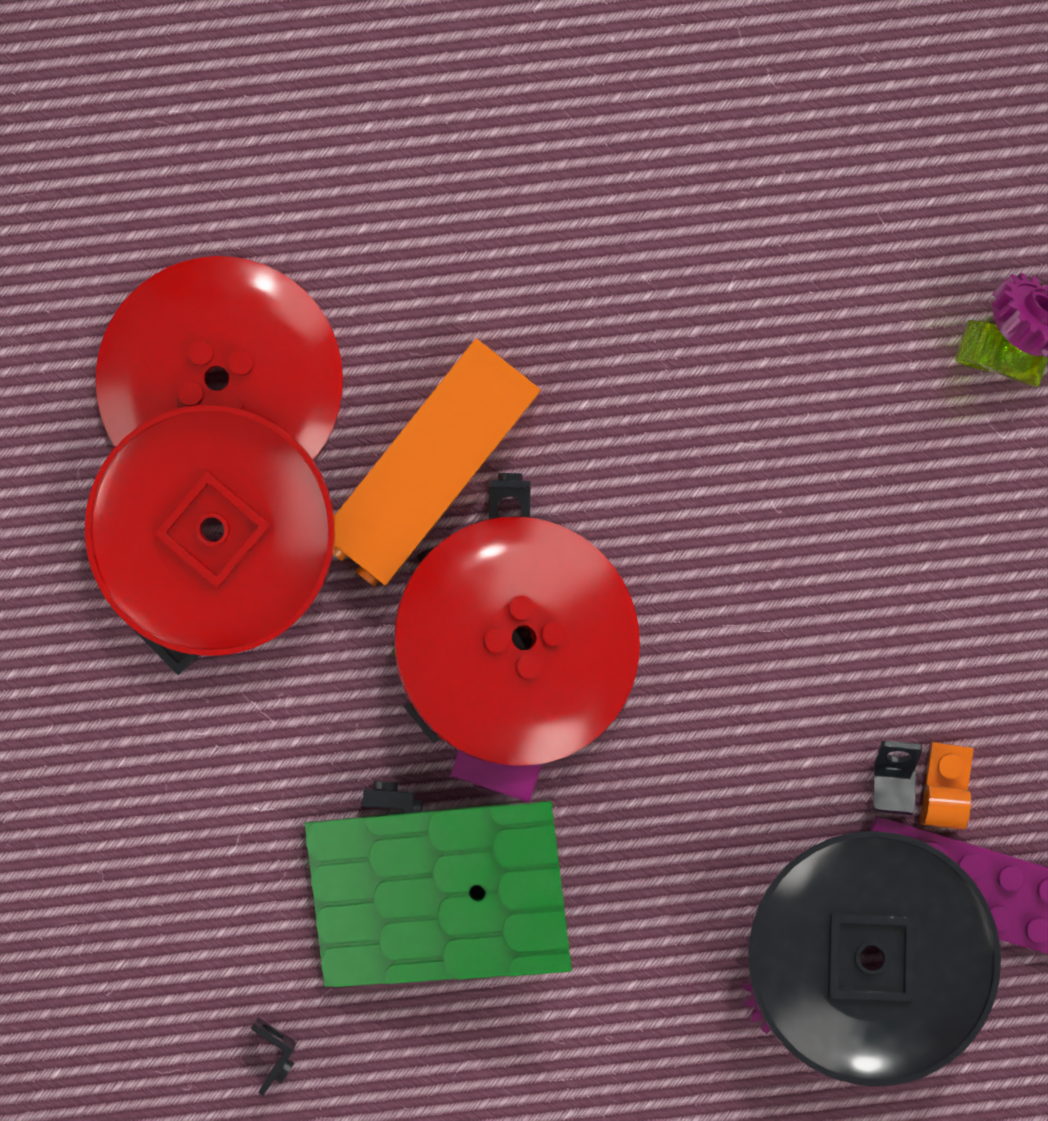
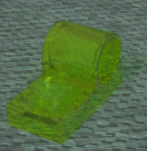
[955,320,1048,387]

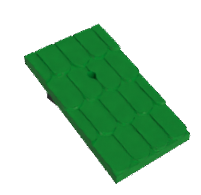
[305,800,572,987]

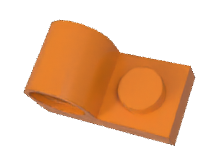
[919,741,974,830]

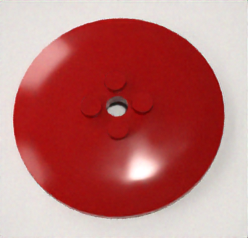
[95,256,344,460]
[85,405,335,656]
[394,516,640,766]

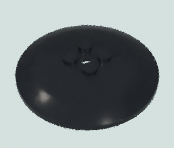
[748,831,1001,1086]

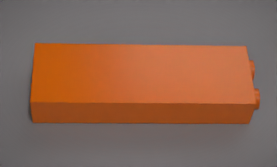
[333,338,541,587]

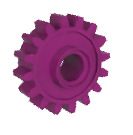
[991,273,1048,357]

